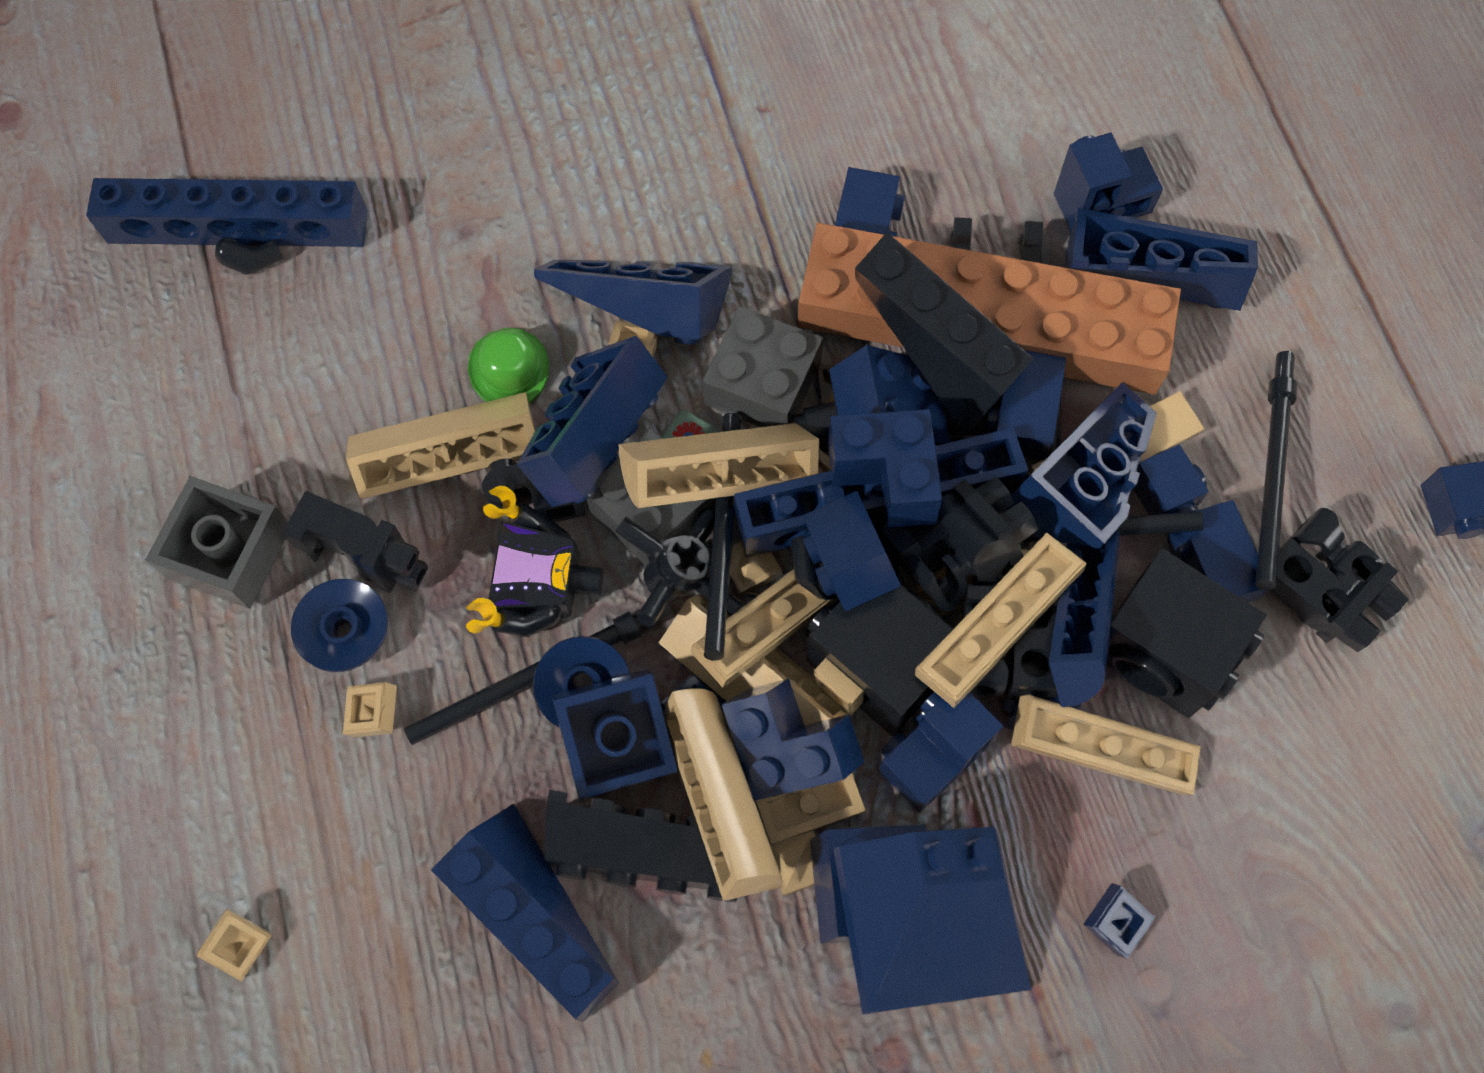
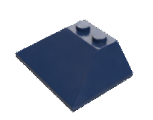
[833,827,1032,1015]

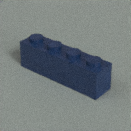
[1064,208,1258,311]
[517,335,668,507]
[431,803,619,1022]

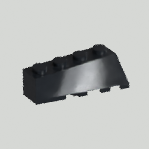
[855,232,1034,437]
[544,790,749,902]

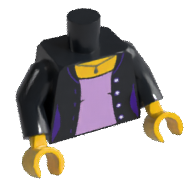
[466,486,604,637]

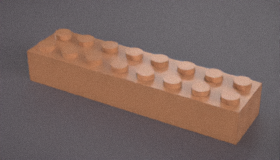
[798,223,1181,395]

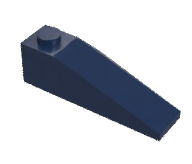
[534,260,732,344]
[1006,382,1157,548]

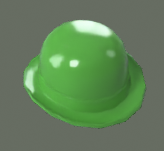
[468,328,549,404]

